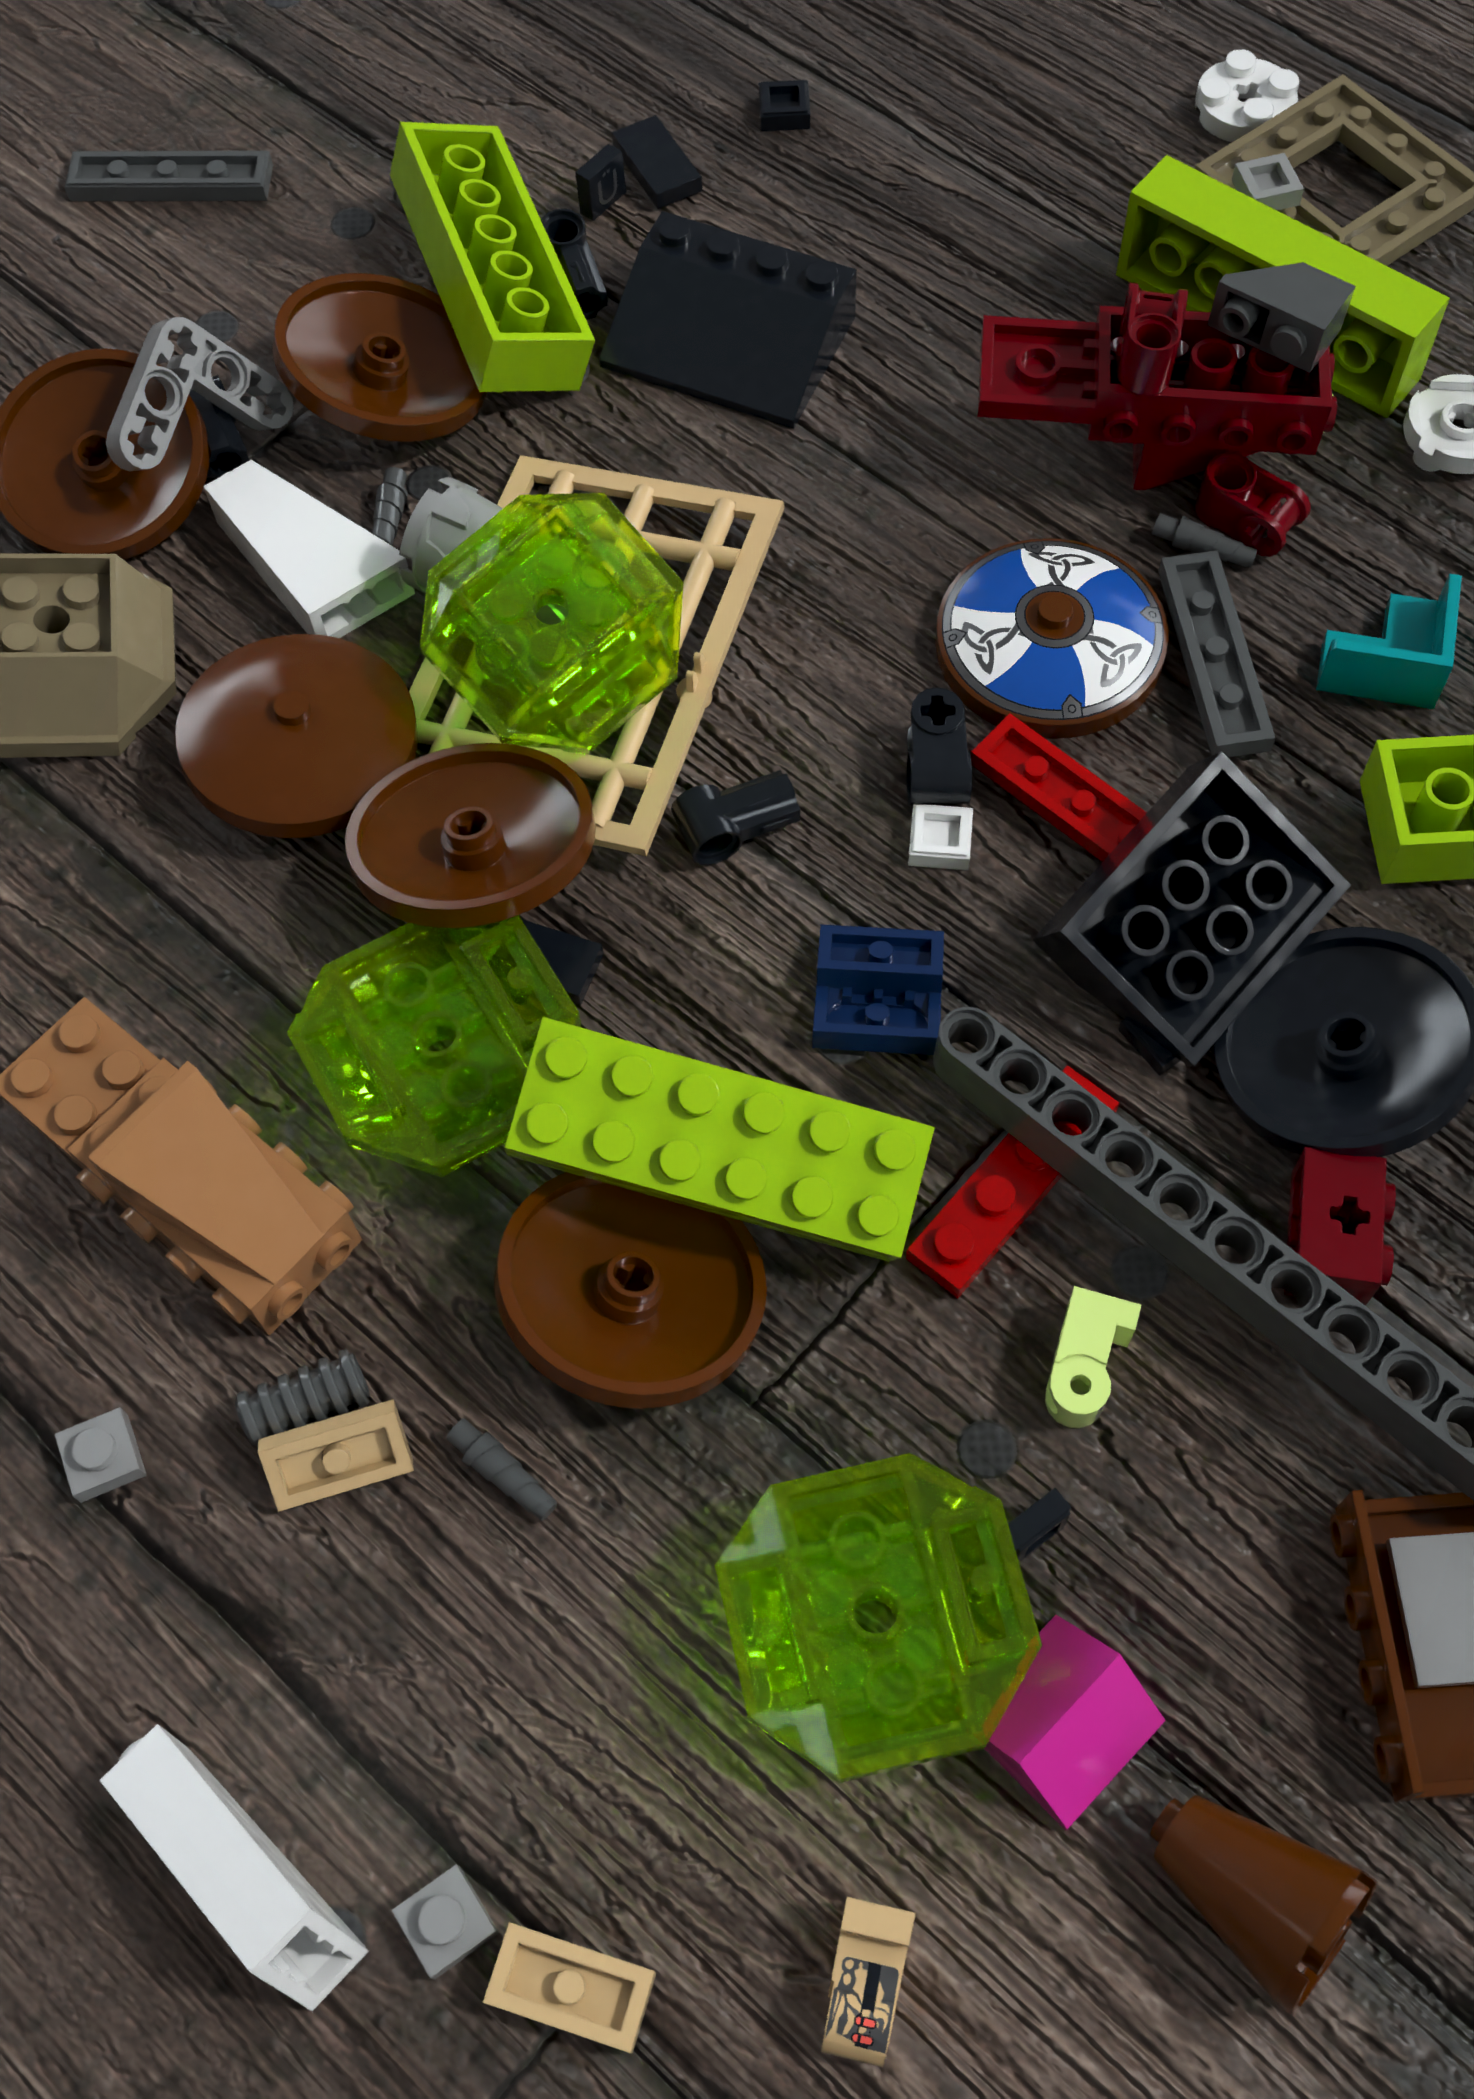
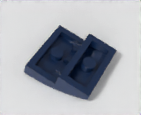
[812,924,944,1055]

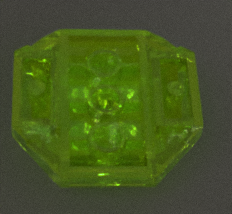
[420,493,683,755]
[287,915,581,1177]
[715,1453,1042,1783]

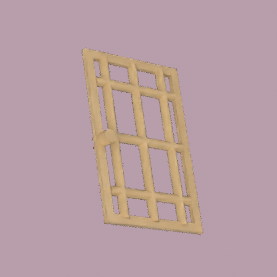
[409,455,784,856]

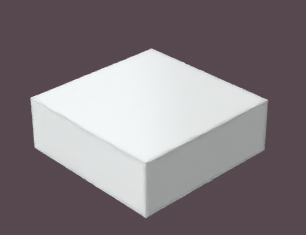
[908,804,973,870]

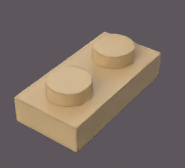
[258,1399,414,1512]
[483,1922,657,2054]

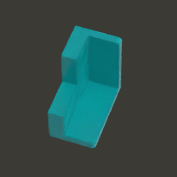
[1316,574,1462,709]

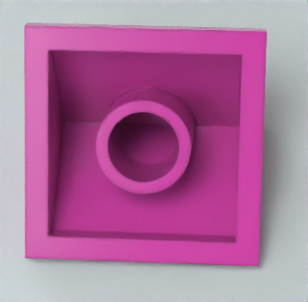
[957,1615,1166,1831]

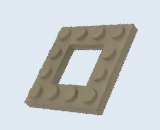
[1195,75,1474,266]

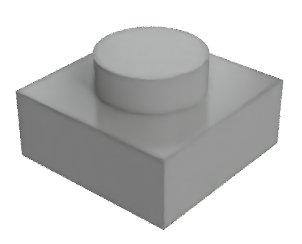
[1231,153,1304,210]
[54,1407,147,1503]
[392,1864,499,1980]

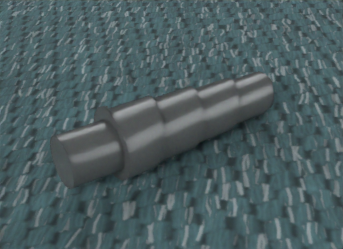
[372,467,408,546]
[1152,513,1258,568]
[446,1418,557,1521]

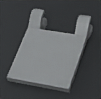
[1386,1532,1474,1688]

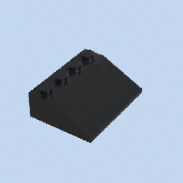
[599,211,857,429]
[1033,751,1351,1067]

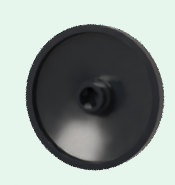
[1214,927,1474,1157]

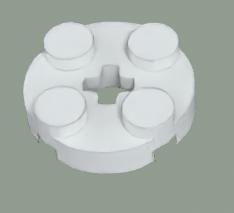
[1195,50,1299,142]
[1403,374,1474,474]

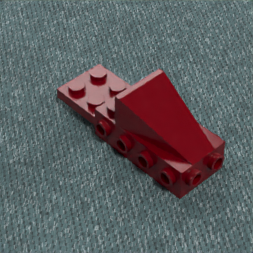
[977,305,1337,491]

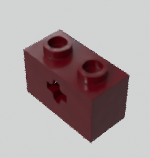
[1284,1147,1396,1306]

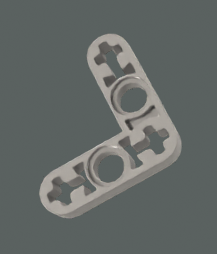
[106,317,294,471]

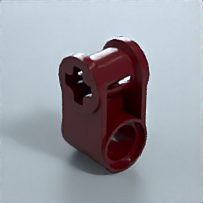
[1118,282,1188,395]
[1195,452,1311,557]

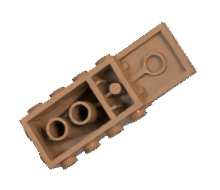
[0,997,362,1336]

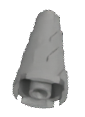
[399,477,628,642]

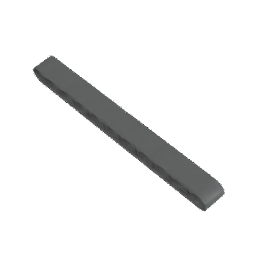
[933,1006,1474,1501]

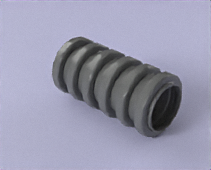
[235,1348,370,1450]

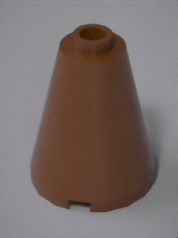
[1150,1795,1378,2016]

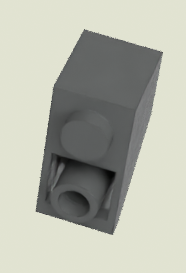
[1207,262,1356,373]

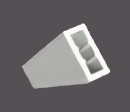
[203,460,415,638]
[100,1724,369,2011]

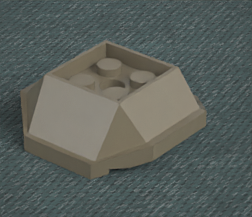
[0,553,177,758]

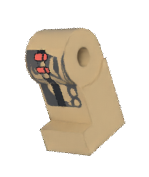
[821,1897,916,2067]

